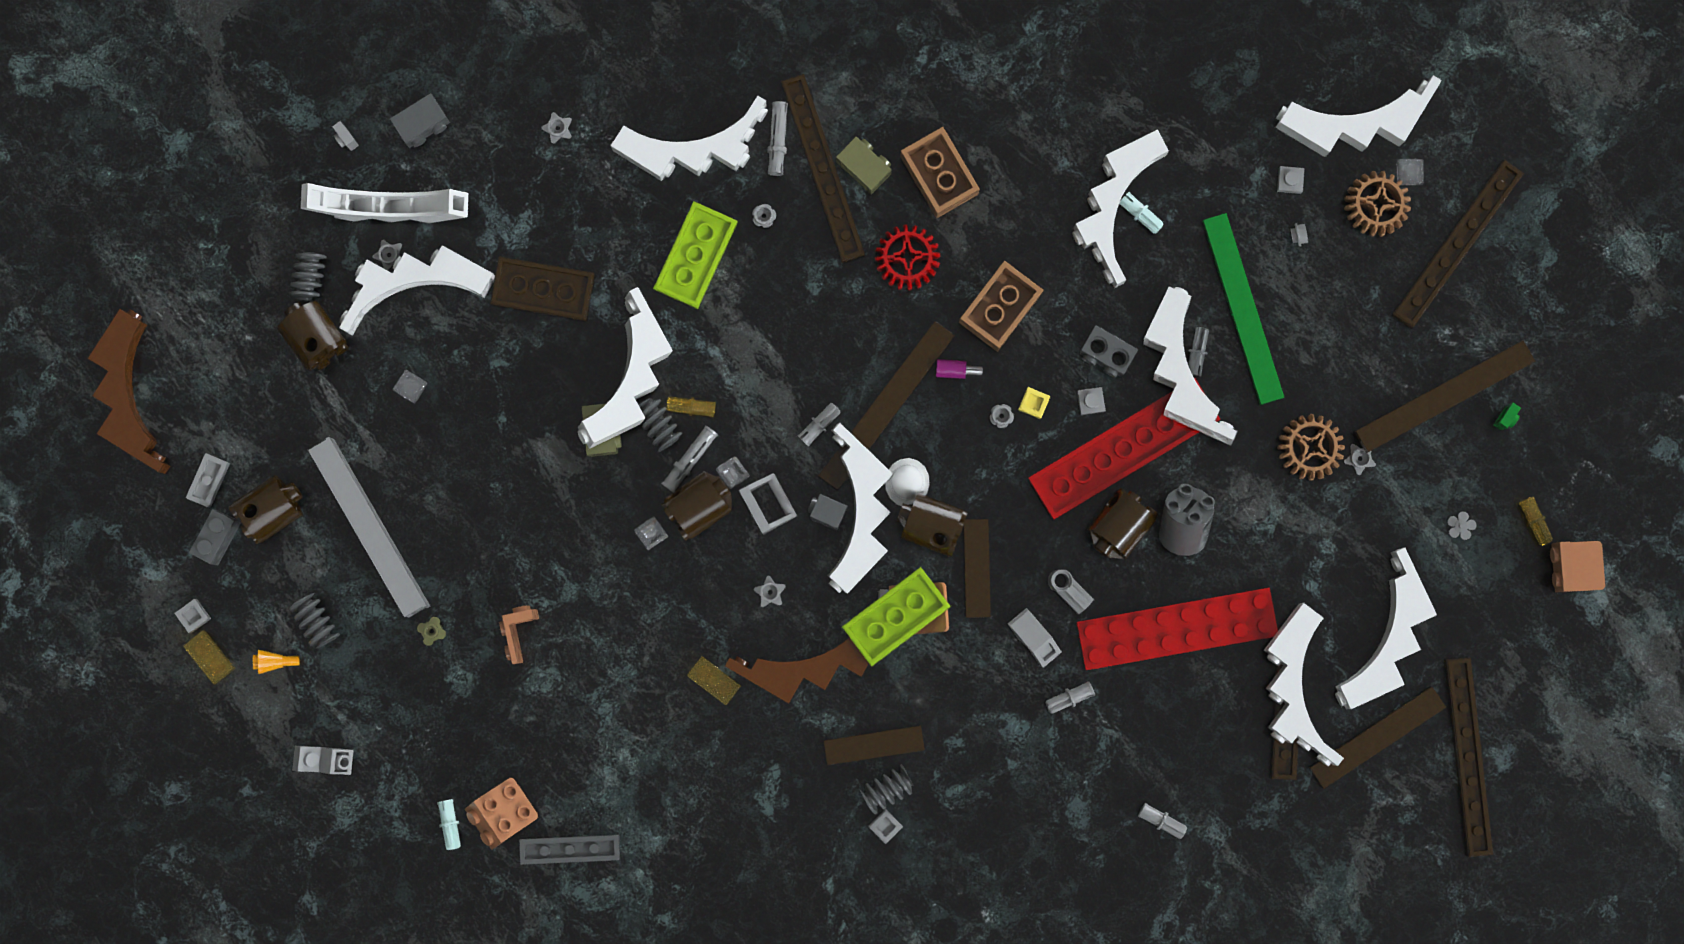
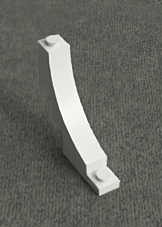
[1275,75,1442,157]
[578,287,672,449]
[1143,287,1237,445]
[828,423,893,594]
[1335,548,1437,709]

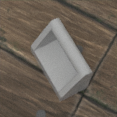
[739,473,797,535]

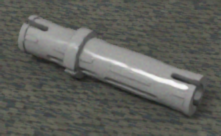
[767,101,788,176]
[661,425,718,493]

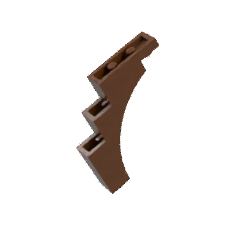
[88,309,170,474]
[725,637,869,703]

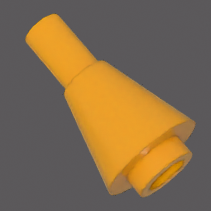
[253,650,300,674]

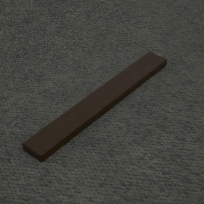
[781,74,865,263]
[1392,159,1524,329]
[818,321,955,491]
[1354,340,1536,453]
[1444,657,1493,857]

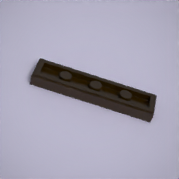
[964,519,991,618]
[824,726,925,765]

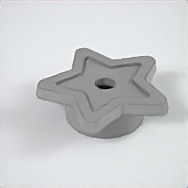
[541,112,572,143]
[373,240,402,271]
[1344,444,1376,475]
[754,576,786,607]

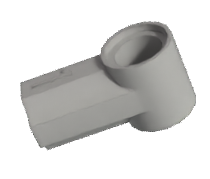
[1047,570,1094,614]

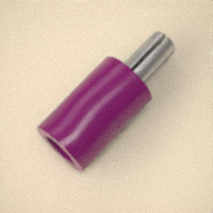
[936,359,983,379]

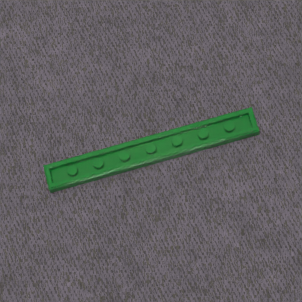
[1202,213,1284,405]

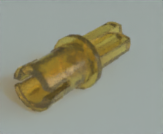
[666,397,716,418]
[1519,496,1553,545]

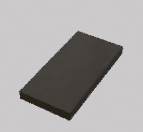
[490,257,595,321]

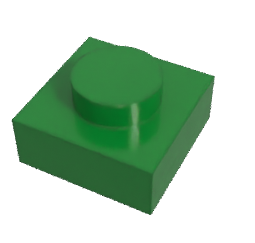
[1493,403,1521,430]

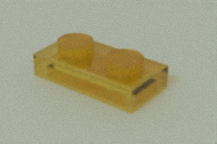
[183,630,235,684]
[687,656,741,705]

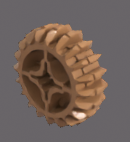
[1344,171,1411,237]
[1277,414,1345,481]

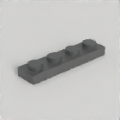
[519,834,620,865]

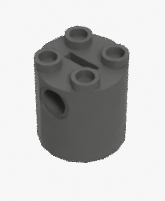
[1159,484,1215,556]

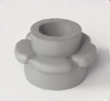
[752,204,776,228]
[1291,223,1308,246]
[990,404,1014,428]

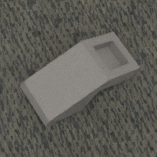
[1008,608,1061,668]
[292,746,353,775]

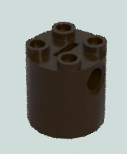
[277,301,349,370]
[661,471,732,540]
[229,475,303,544]
[1087,488,1159,559]
[896,493,968,557]

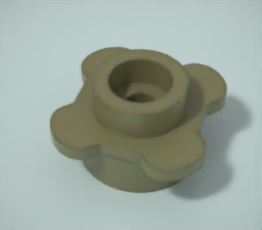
[417,617,446,646]

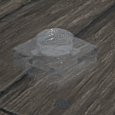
[1397,159,1424,185]
[393,370,428,404]
[716,456,750,489]
[634,516,668,550]

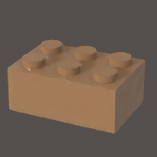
[900,127,980,219]
[959,261,1044,352]

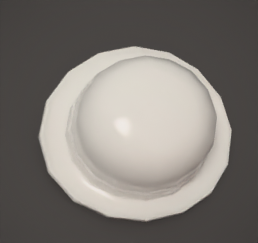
[885,458,929,506]

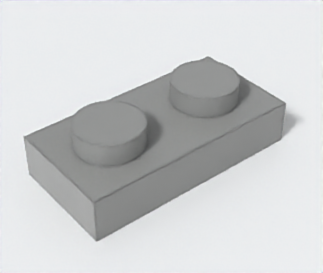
[186,453,230,508]

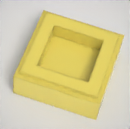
[1018,387,1050,419]

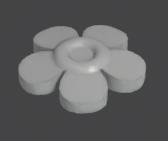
[1448,512,1476,540]

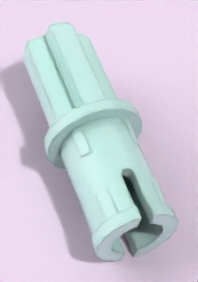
[1119,192,1163,233]
[437,799,461,850]

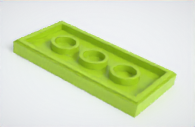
[653,201,738,309]
[842,567,951,666]

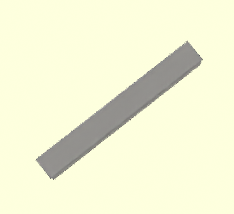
[308,437,430,618]

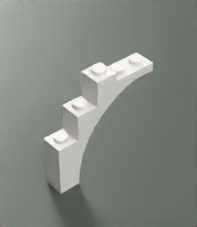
[611,96,768,181]
[1072,130,1169,288]
[301,183,468,223]
[339,246,495,336]
[1264,603,1344,766]

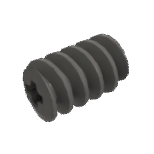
[288,252,327,304]
[639,398,682,452]
[289,593,340,648]
[859,764,914,814]

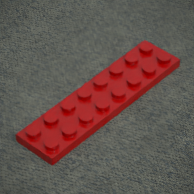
[1028,378,1220,520]
[1076,588,1278,670]

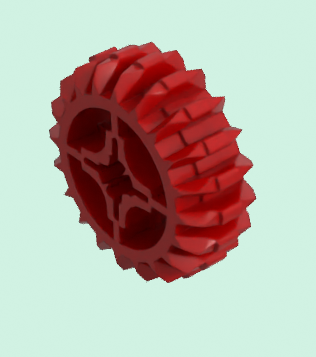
[875,225,940,290]

